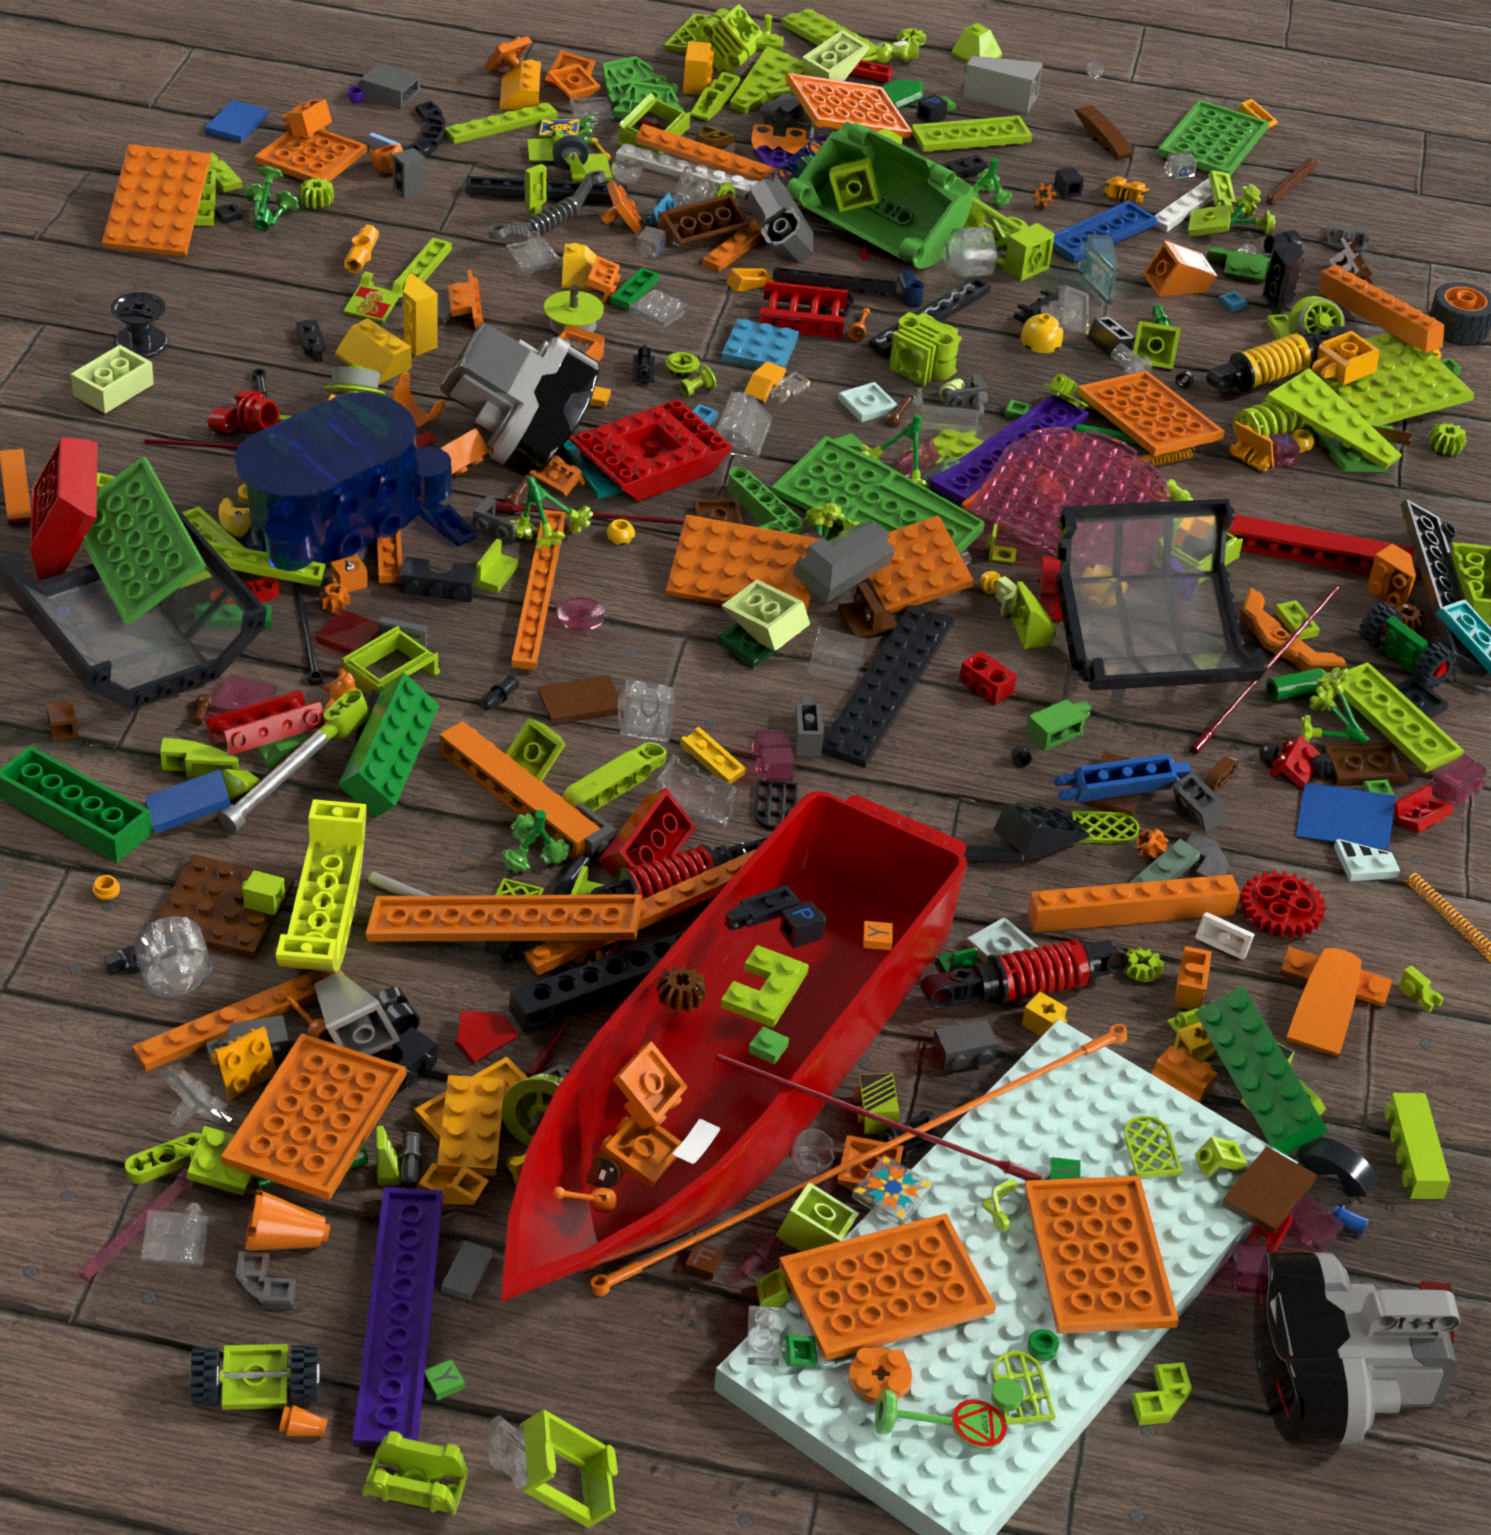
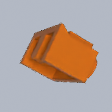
[1174,946,1212,1010]

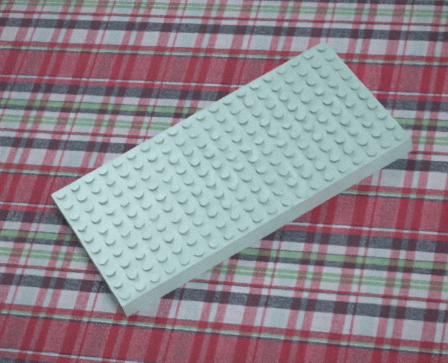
[714,1019,1298,1535]

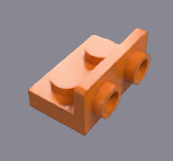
[585,256,621,303]
[529,453,585,497]

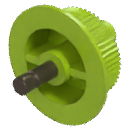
[502,1073,564,1146]

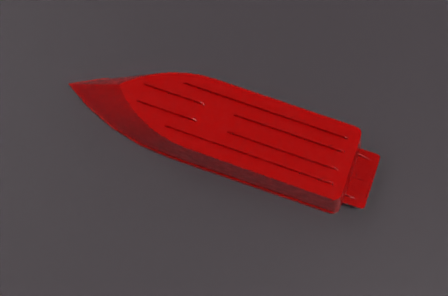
[501,791,967,1302]

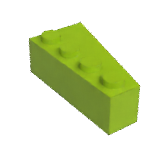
[1451,542,1491,625]

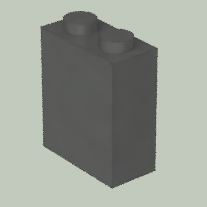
[359,62,420,109]

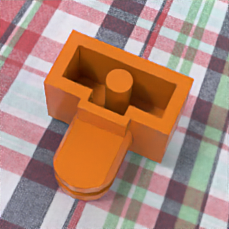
[281,99,332,139]

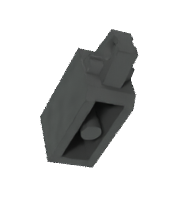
[793,695,824,757]
[207,1015,289,1062]

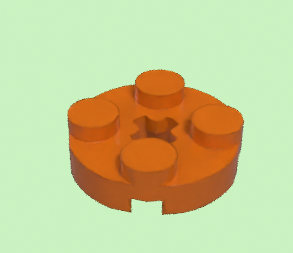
[848,1347,912,1406]

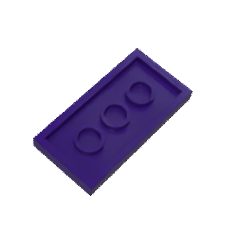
[753,136,827,171]

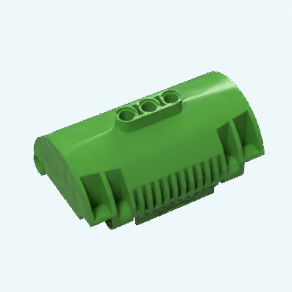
[786,121,973,269]

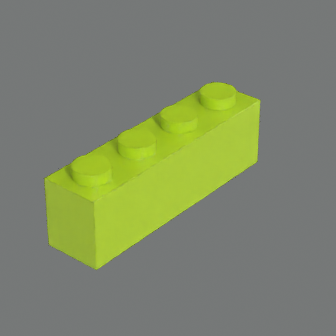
[1385,1093,1450,1199]

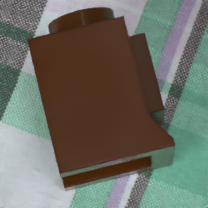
[46,700,79,742]

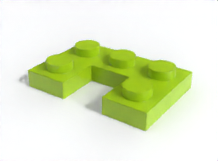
[721,945,809,1028]

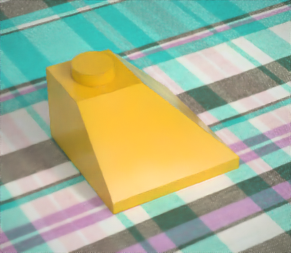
[562,243,597,290]

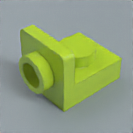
[1195,1136,1247,1177]

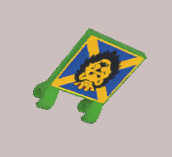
[539,115,594,143]

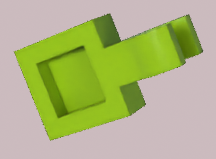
[1398,965,1443,1013]

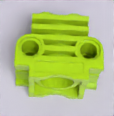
[693,4,763,74]
[889,312,962,386]

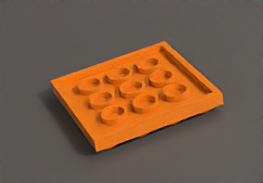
[255,129,367,182]
[867,515,974,614]

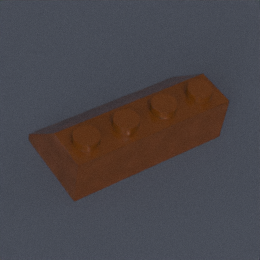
[656,194,750,246]

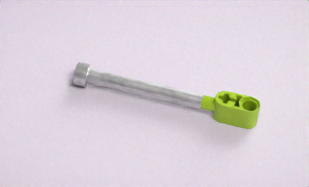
[217,690,370,833]

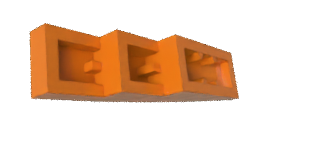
[0,449,31,524]

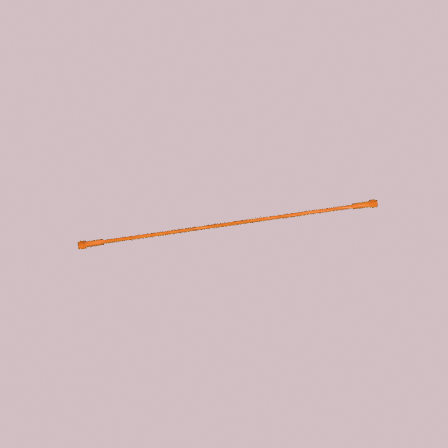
[590,1024,1127,1296]

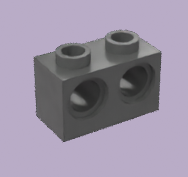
[1172,772,1227,833]

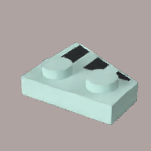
[1334,839,1400,882]

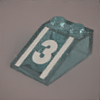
[1079,234,1118,305]

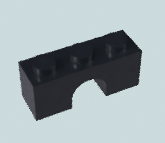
[401,557,477,602]
[389,1027,437,1103]

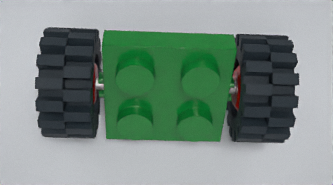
[1358,602,1456,689]

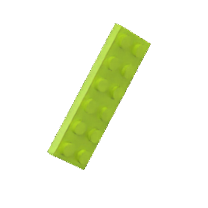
[781,9,876,56]
[911,116,1033,152]
[1341,662,1464,773]

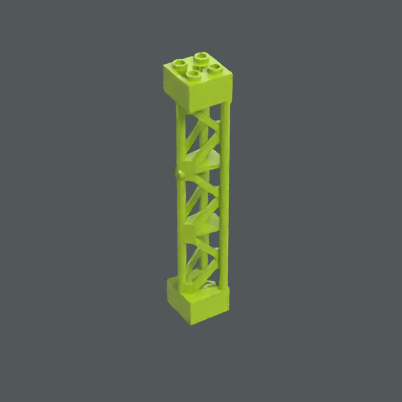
[877,128,1055,281]

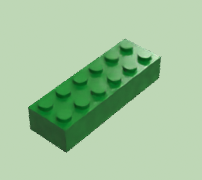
[338,673,439,818]
[0,745,153,863]
[1195,985,1328,1155]

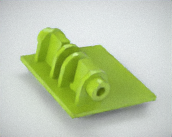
[527,129,567,163]
[1044,374,1095,410]

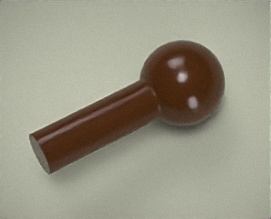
[884,396,912,427]
[504,474,530,506]
[192,694,215,726]

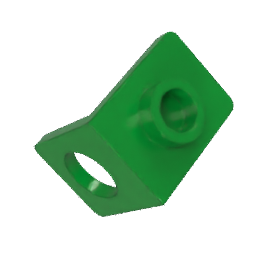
[938,947,978,972]

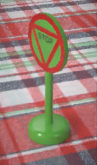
[875,1389,1007,1449]

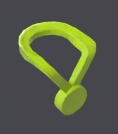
[982,1179,1018,1232]

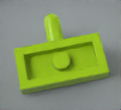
[755,14,784,52]

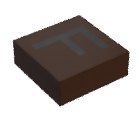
[685,1242,724,1280]

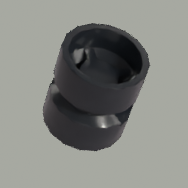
[1264,230,1302,258]
[375,987,420,1037]

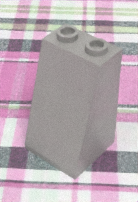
[961,56,1043,114]

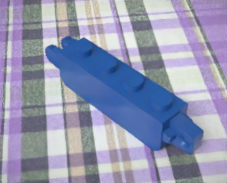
[1053,754,1192,803]

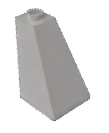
[314,971,400,1055]

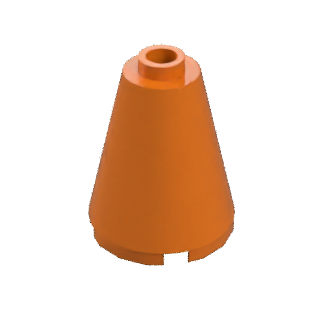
[245,1190,330,1251]

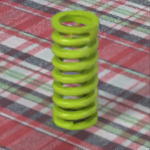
[1233,401,1309,441]

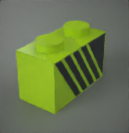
[854,1073,899,1134]

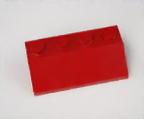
[598,788,697,880]

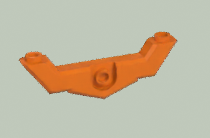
[1239,588,1347,672]

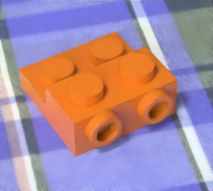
[613,1041,688,1129]
[1150,1046,1218,1103]
[599,1116,682,1188]

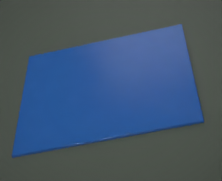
[1296,783,1396,850]

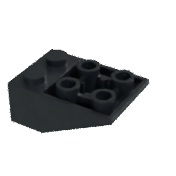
[993,802,1090,857]

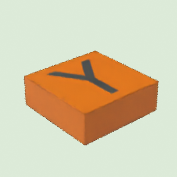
[863,921,892,950]

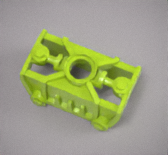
[362,1431,468,1516]

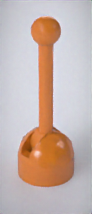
[849,308,870,341]
[279,988,330,1040]
[553,1187,616,1213]

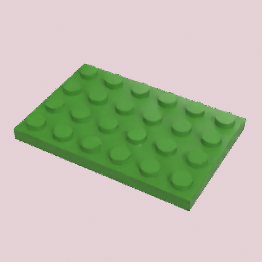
[1157,99,1269,176]
[82,456,206,625]

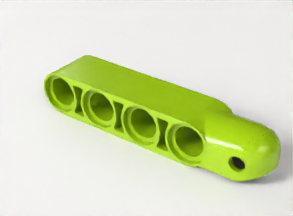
[562,742,667,811]

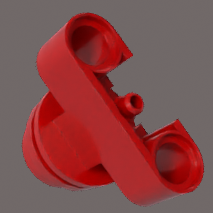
[207,390,279,433]

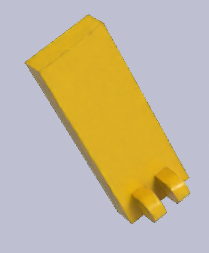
[679,727,746,786]

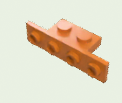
[448,269,484,329]

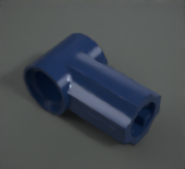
[898,270,924,307]

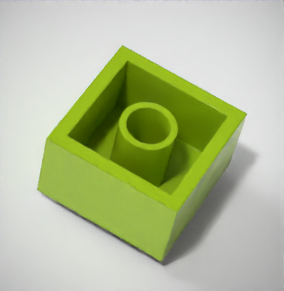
[829,157,880,212]

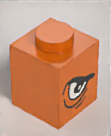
[328,555,367,593]

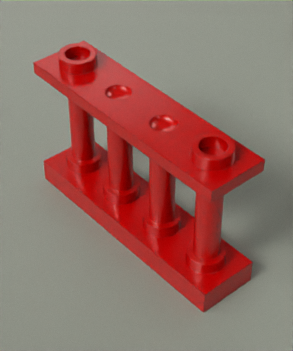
[759,281,848,339]
[205,690,325,755]

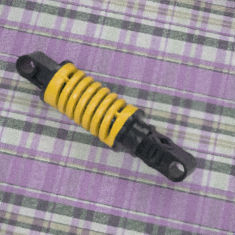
[1206,325,1355,392]

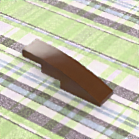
[1075,105,1134,161]

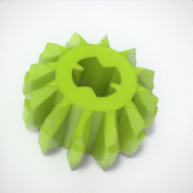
[299,178,334,209]
[1428,422,1467,456]

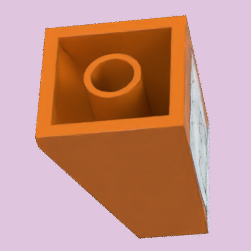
[1143,240,1217,297]

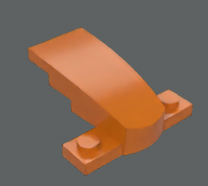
[1280,946,1392,1058]

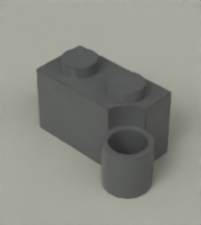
[761,93,805,132]

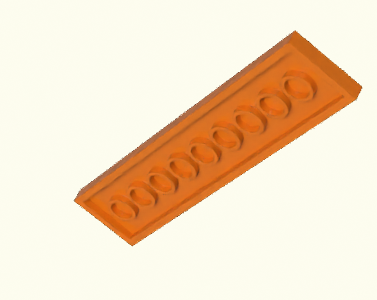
[366,894,642,942]

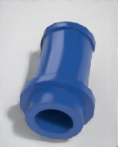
[1329,1205,1369,1237]

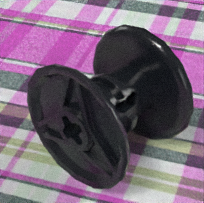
[111,292,168,357]

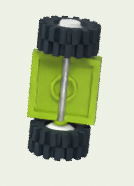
[190,1344,319,1410]

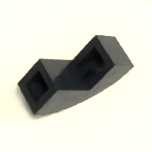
[1296,1136,1379,1197]

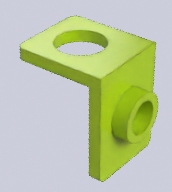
[986,524,1017,565]

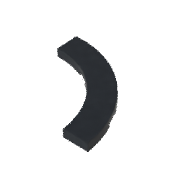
[402,100,446,157]

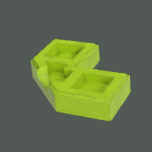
[1131,1362,1192,1425]

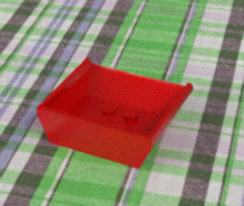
[30,437,98,581]

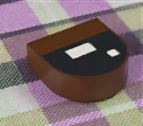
[586,1153,622,1189]

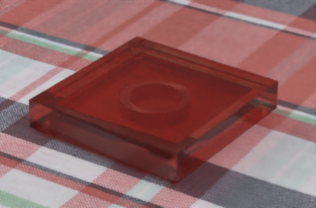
[316,609,378,655]

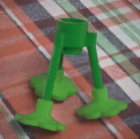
[245,166,299,230]

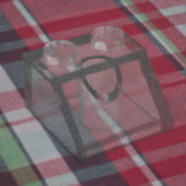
[618,679,675,743]

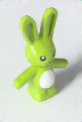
[861,39,919,63]

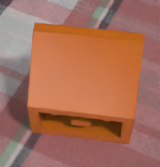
[1366,544,1416,606]

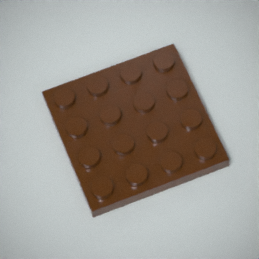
[151,854,294,960]

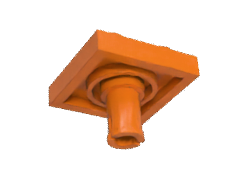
[484,36,532,72]
[600,180,642,233]

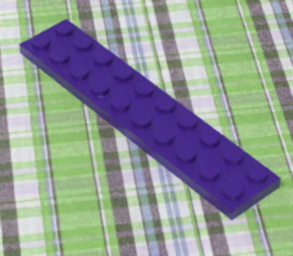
[929,395,1089,504]
[353,1187,443,1448]

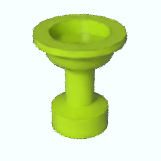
[679,365,716,397]

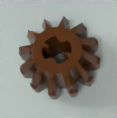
[1392,602,1426,635]
[656,966,706,1014]

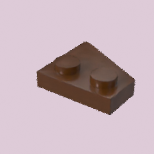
[697,125,736,148]

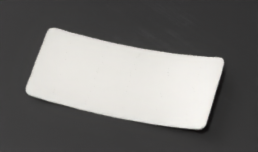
[673,1119,720,1164]

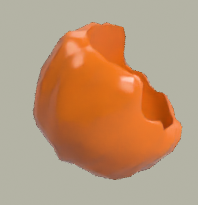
[370,144,404,174]

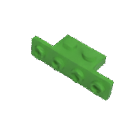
[1206,247,1270,283]

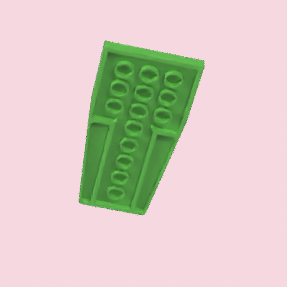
[772,436,984,554]

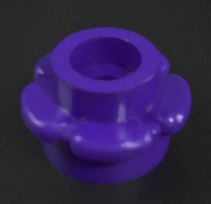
[346,86,365,104]

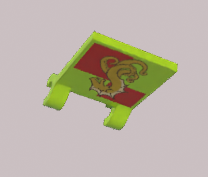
[343,272,405,324]

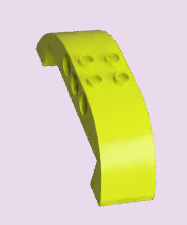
[276,799,366,972]

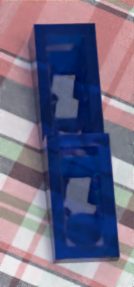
[399,480,477,547]

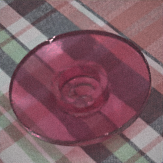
[557,597,605,631]

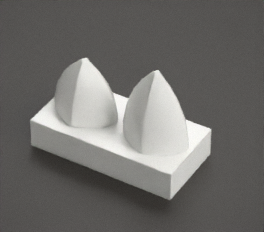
[1195,912,1255,960]

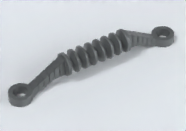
[487,170,606,240]

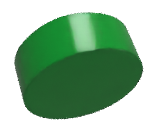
[1027,1329,1059,1361]

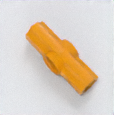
[344,224,379,274]

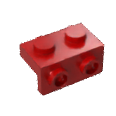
[1270,735,1321,788]
[1394,785,1453,832]

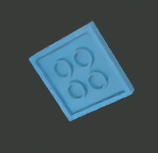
[721,319,799,368]

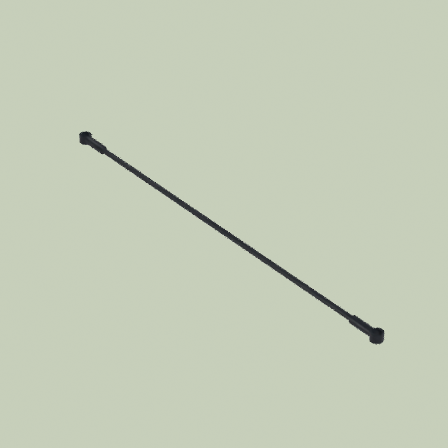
[252,368,323,685]

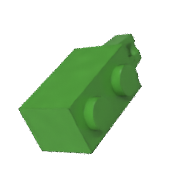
[1026,699,1091,751]

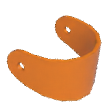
[392,372,446,428]

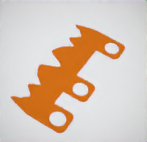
[751,124,825,154]

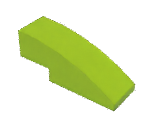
[160,738,239,779]

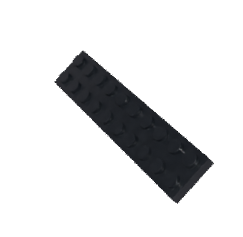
[1400,499,1488,677]
[821,605,954,768]

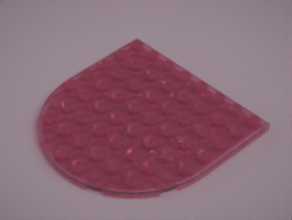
[968,427,1171,589]

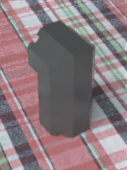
[746,178,813,263]
[793,521,895,603]

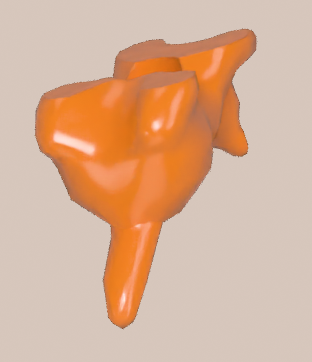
[323,668,358,714]

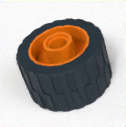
[1429,282,1491,345]

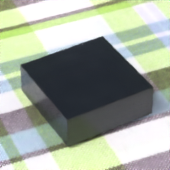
[215,203,242,224]

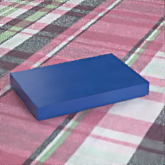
[205,100,269,143]
[146,769,231,833]

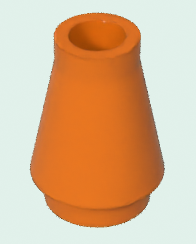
[279,1405,328,1438]

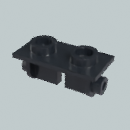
[632,345,655,383]
[876,1111,939,1152]

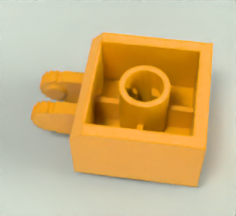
[683,41,714,96]
[1312,331,1380,385]

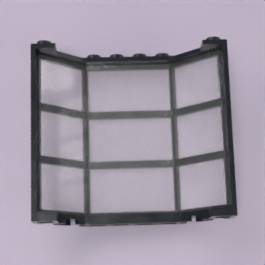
[1055,499,1267,691]
[0,502,267,710]

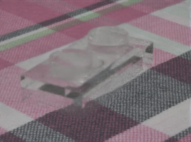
[747,1306,780,1366]

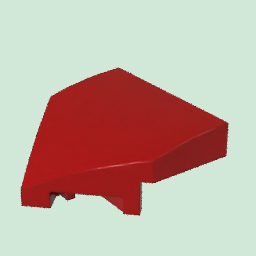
[454,1010,519,1066]

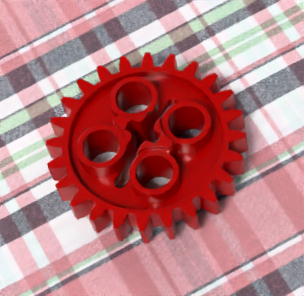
[1239,870,1326,939]

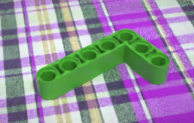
[727,467,803,535]

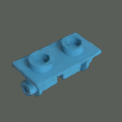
[644,192,675,225]

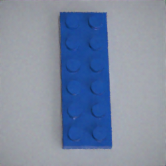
[1052,201,1157,263]

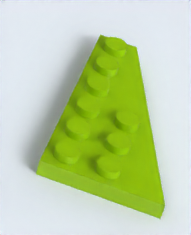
[730,46,803,114]
[1265,368,1402,469]

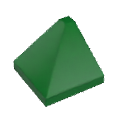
[779,1334,817,1368]

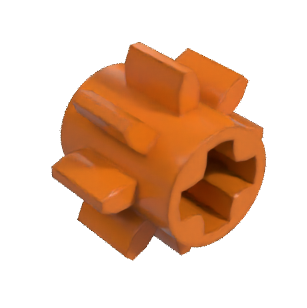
[1031,182,1056,208]
[319,583,350,613]
[1135,828,1168,861]

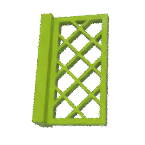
[663,11,730,53]

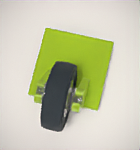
[552,135,612,182]

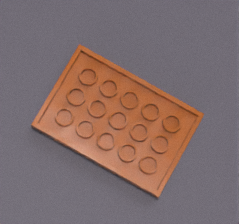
[785,73,913,139]
[102,144,211,257]
[1077,371,1225,456]
[666,514,819,612]
[221,1034,406,1200]
[1023,1176,1179,1334]
[779,1213,996,1361]

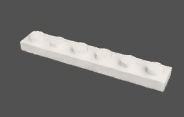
[1154,178,1214,232]

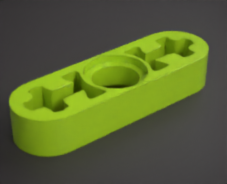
[125,1133,201,1184]

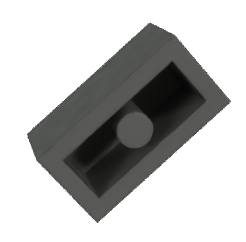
[393,148,426,199]
[932,1019,998,1072]

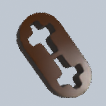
[1204,754,1239,793]

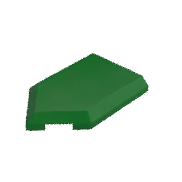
[882,79,923,110]

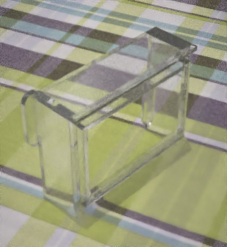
[914,388,988,434]

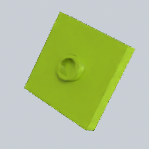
[1188,204,1232,237]

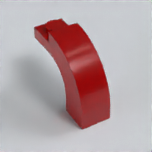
[1038,556,1062,622]

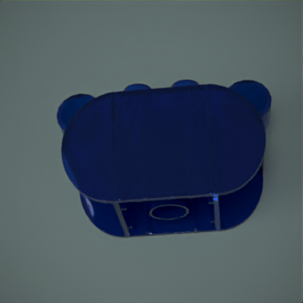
[235,393,452,571]

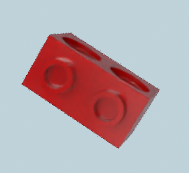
[959,650,1017,705]

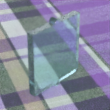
[920,458,960,480]

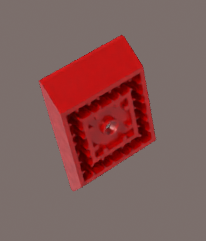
[570,399,732,501]

